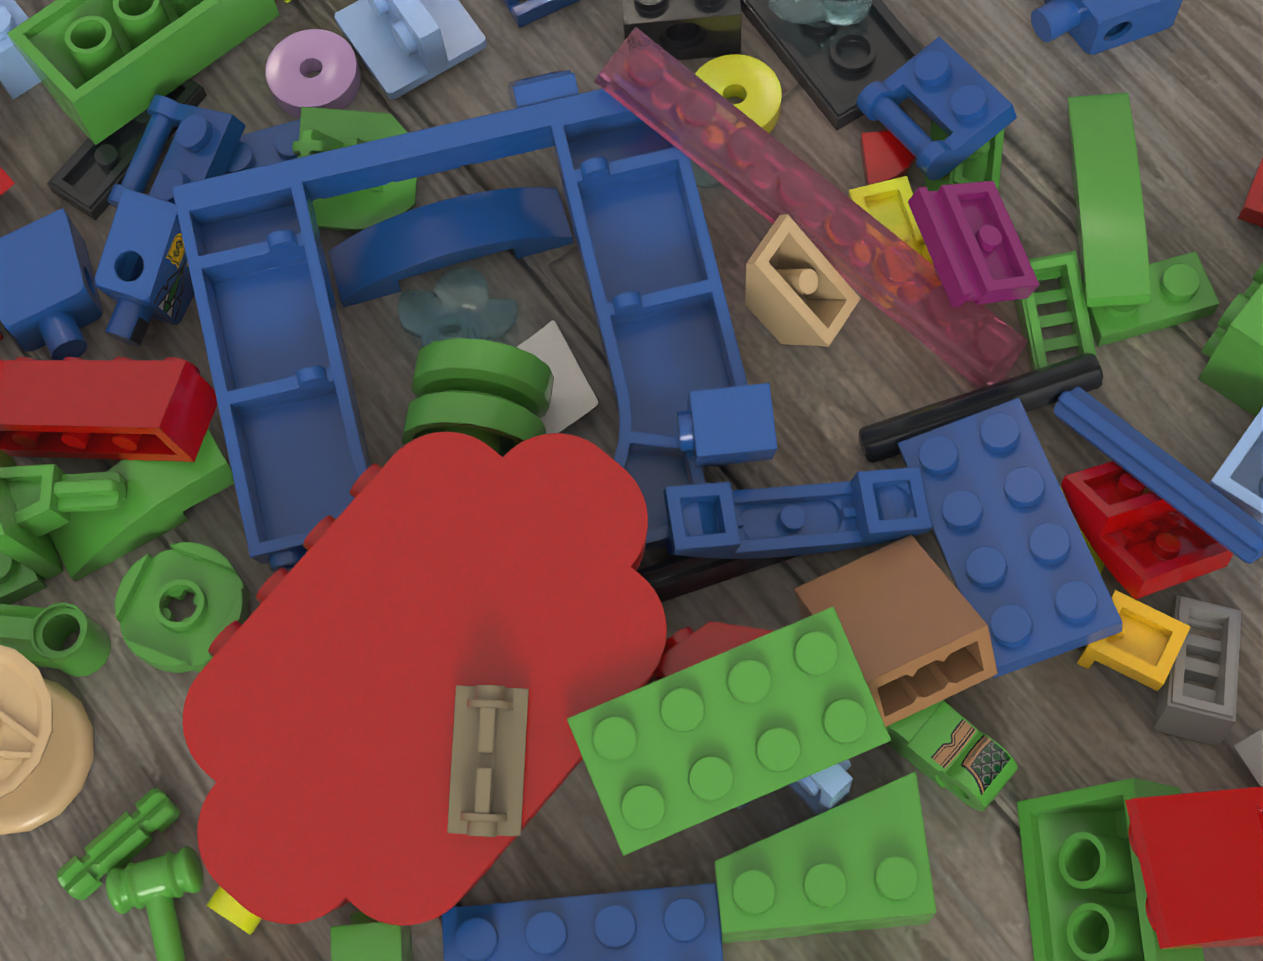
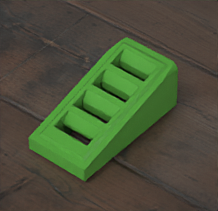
[1014,251,1097,371]

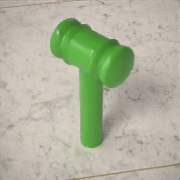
[106,846,204,961]

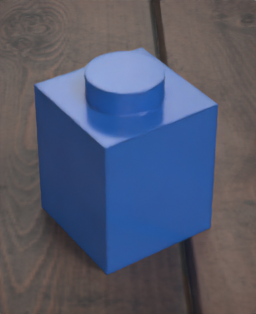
[676,383,778,468]

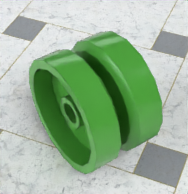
[401,338,554,457]

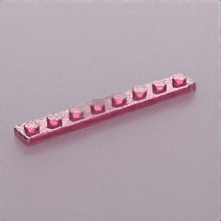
[594,27,1028,388]

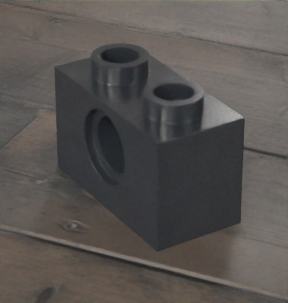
[621,0,742,65]

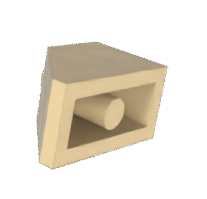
[745,214,861,347]

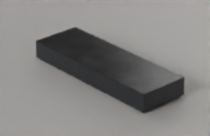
[47,79,207,221]

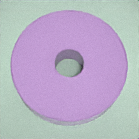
[265,29,361,118]

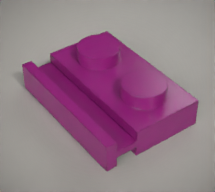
[908,181,1040,308]

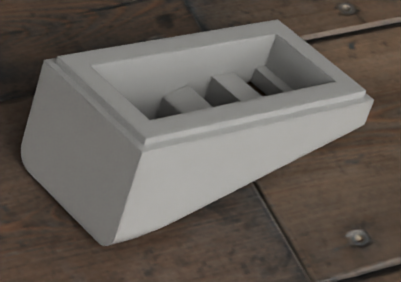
[1154,595,1242,745]

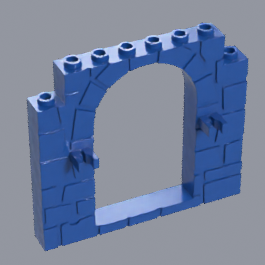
[172,74,748,571]

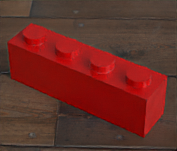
[0,357,218,462]

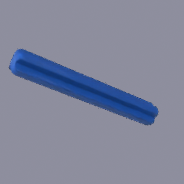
[1053,387,1263,564]

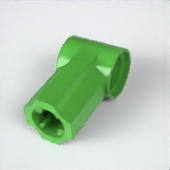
[0,602,111,677]

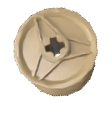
[0,645,94,835]

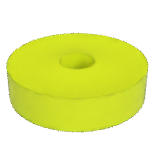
[688,54,782,147]

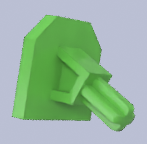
[292,107,418,232]
[0,449,127,580]

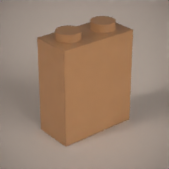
[794,534,998,727]

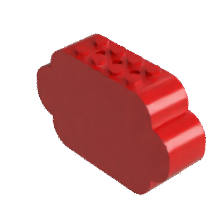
[182,432,667,926]

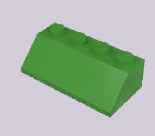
[7,0,279,145]
[1017,778,1205,961]

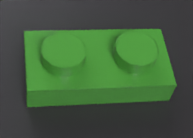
[1082,251,1220,347]

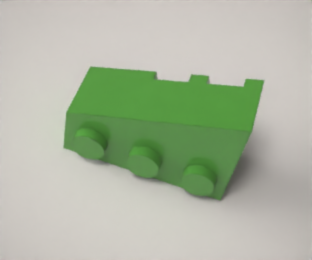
[715,771,937,943]

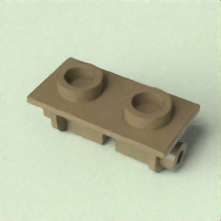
[447,685,529,837]

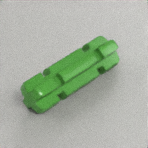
[56,788,180,900]

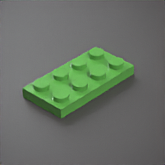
[567,606,891,856]

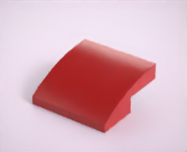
[1061,461,1233,600]

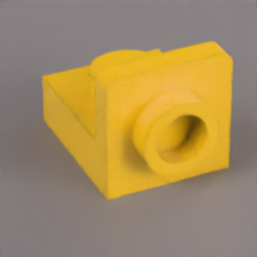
[1076,590,1191,692]

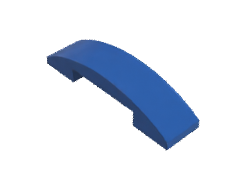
[328,187,574,307]
[663,467,932,559]

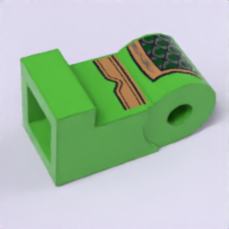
[886,699,1018,812]

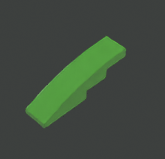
[1067,93,1152,307]

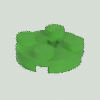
[114,542,250,673]

